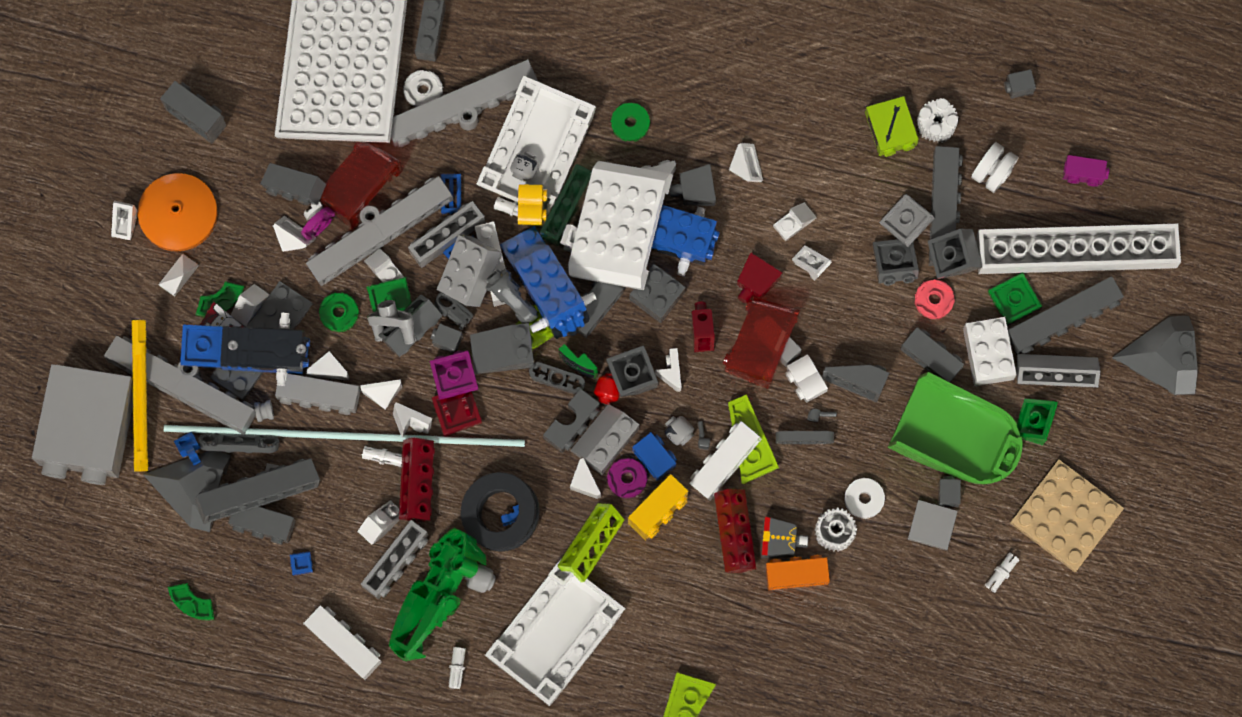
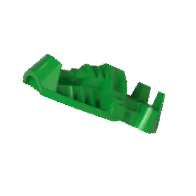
[389,528,486,661]

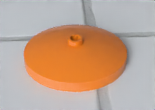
[138,173,218,251]

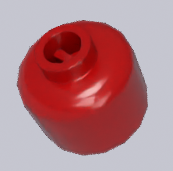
[594,373,620,405]

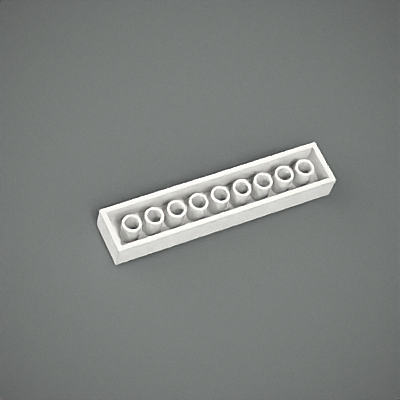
[976,224,1181,274]

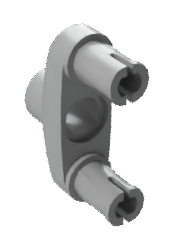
[367,300,417,344]

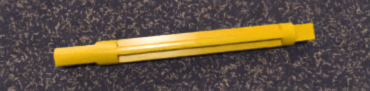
[132,320,148,472]

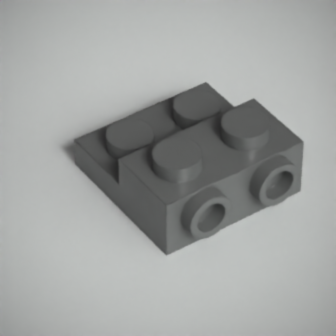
[873,239,919,286]

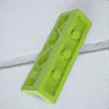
[557,503,624,582]

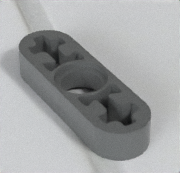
[529,362,585,395]
[776,431,834,444]

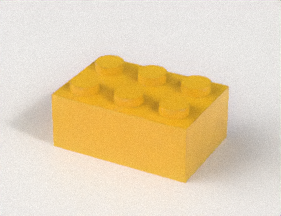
[628,474,688,541]

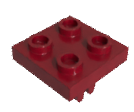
[431,391,482,436]

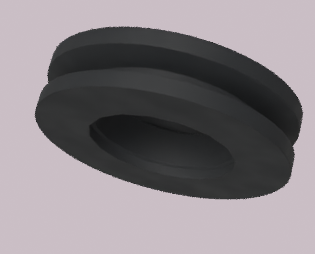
[461,473,540,552]

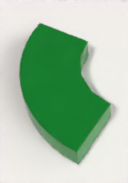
[196,281,245,317]
[168,583,215,621]

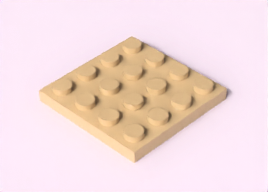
[1010,460,1124,572]

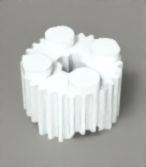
[917,98,958,143]
[815,508,857,552]

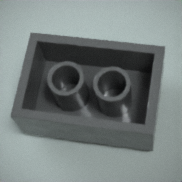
[160,81,226,144]

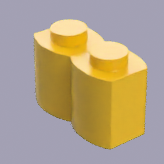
[518,184,547,225]

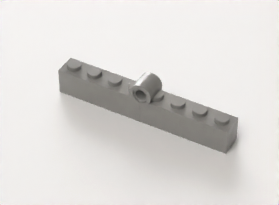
[391,60,538,147]
[306,176,454,286]
[104,336,256,435]

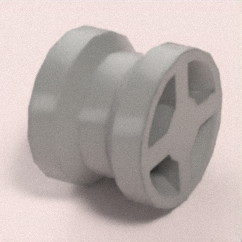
[254,400,274,422]

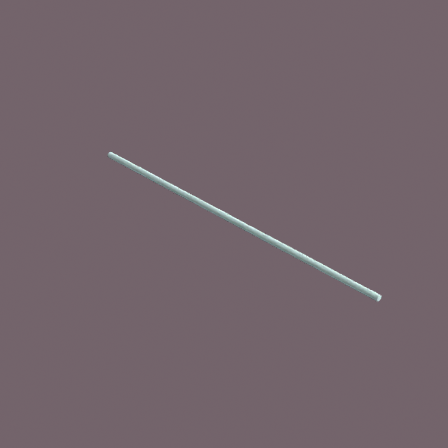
[164,425,525,447]

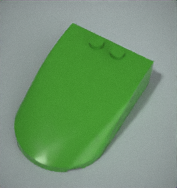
[888,372,1022,484]

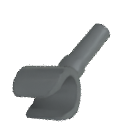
[807,409,836,422]
[698,421,710,450]

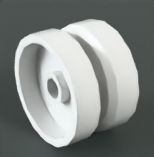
[971,142,1019,193]

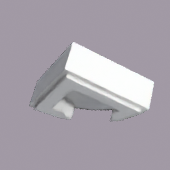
[304,201,323,221]

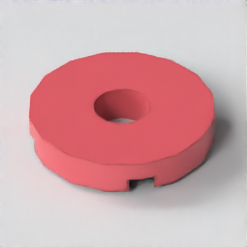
[915,280,954,319]

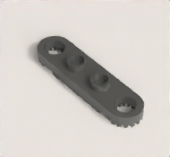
[199,433,279,453]

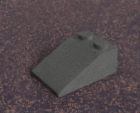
[470,323,534,374]
[822,365,889,403]

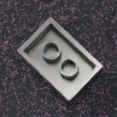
[437,235,502,307]

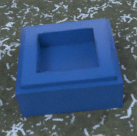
[290,552,313,576]

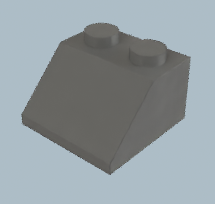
[928,228,983,279]
[606,346,658,397]

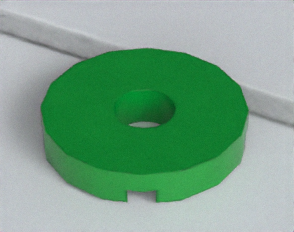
[611,103,650,142]
[319,293,359,332]

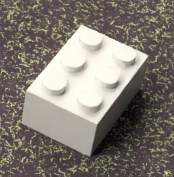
[963,317,1016,386]

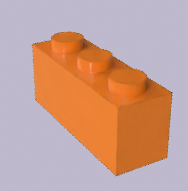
[765,555,830,590]

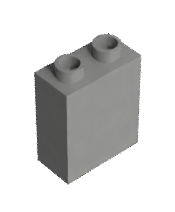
[32,364,133,485]

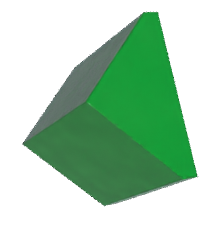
[1016,398,1058,446]

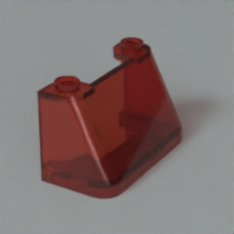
[319,141,403,229]
[723,297,800,389]

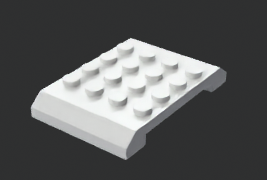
[477,76,596,216]
[568,161,673,290]
[485,559,625,706]

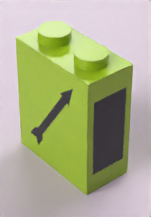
[865,96,918,157]

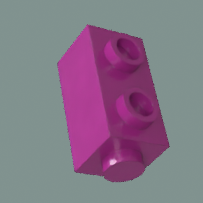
[1063,155,1109,187]

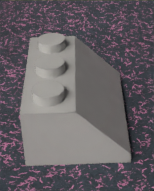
[570,405,639,475]

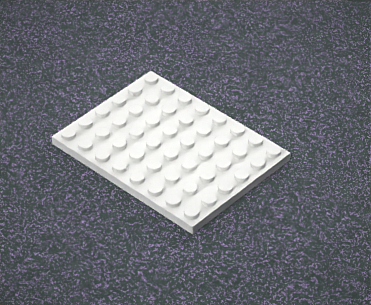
[275,0,407,143]

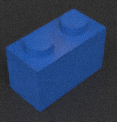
[632,433,677,481]

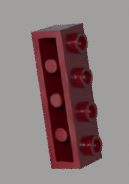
[399,437,435,522]
[714,489,756,573]

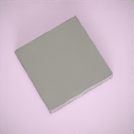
[879,194,935,247]
[908,500,957,550]

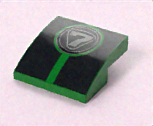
[558,344,598,379]

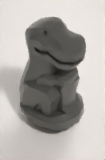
[485,269,537,324]

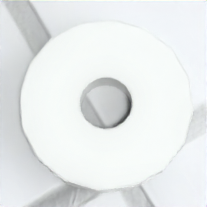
[404,70,443,107]
[844,478,885,519]

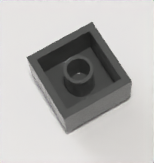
[629,264,685,323]

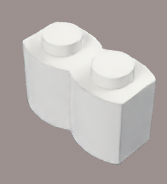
[785,354,828,403]

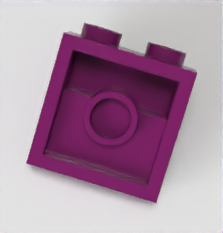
[430,351,479,400]

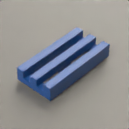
[441,174,461,214]

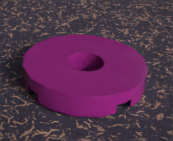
[301,207,335,240]
[607,458,647,499]

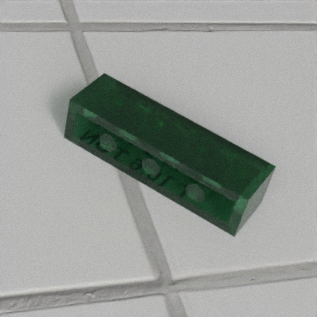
[540,164,592,246]

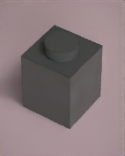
[1004,70,1036,99]
[431,324,463,354]
[938,476,961,507]

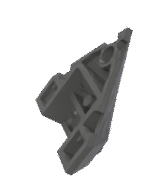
[1112,316,1197,395]
[143,451,231,532]

